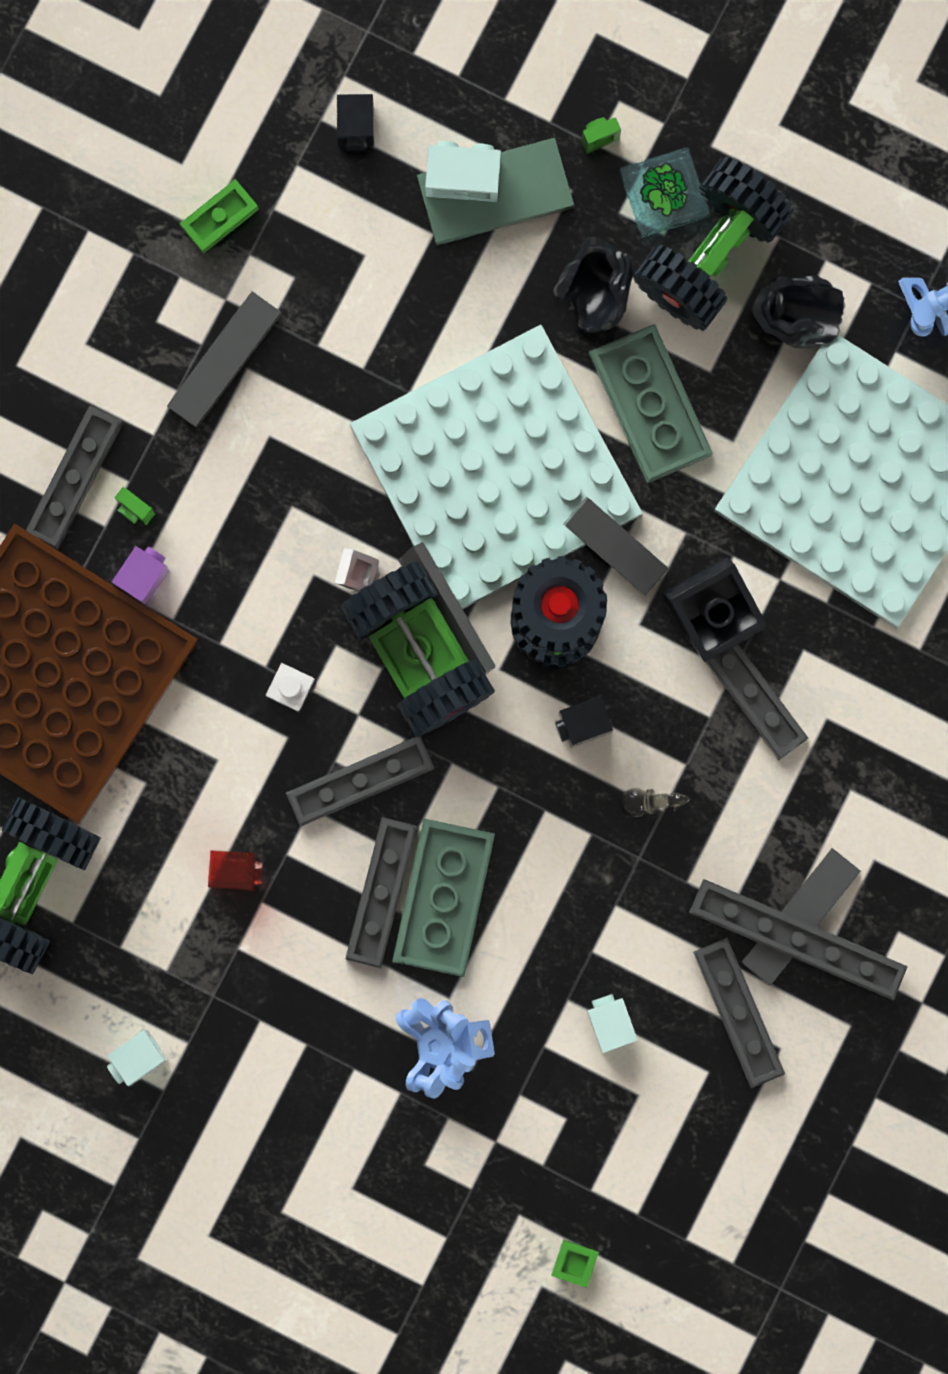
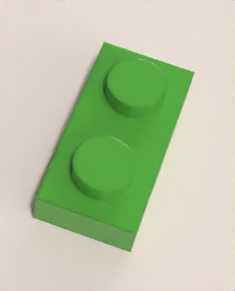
[179,179,259,254]

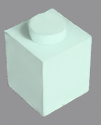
[587,994,638,1053]
[107,1030,168,1086]

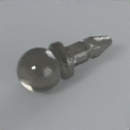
[621,788,690,817]

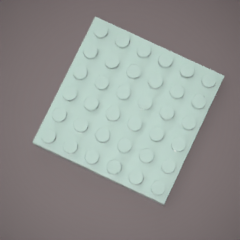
[350,325,643,609]
[714,335,948,629]

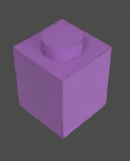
[112,546,170,606]

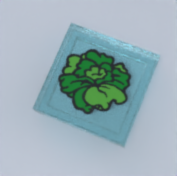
[619,147,710,238]

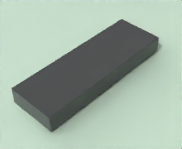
[563,497,669,596]

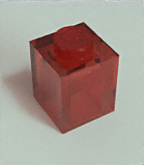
[208,850,263,891]

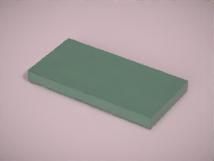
[417,138,574,246]
[589,324,713,484]
[392,818,495,977]

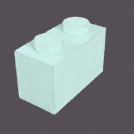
[425,141,501,202]

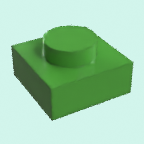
[581,117,621,153]
[114,486,155,525]
[551,1239,599,1288]

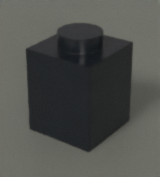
[337,94,374,151]
[555,696,613,748]

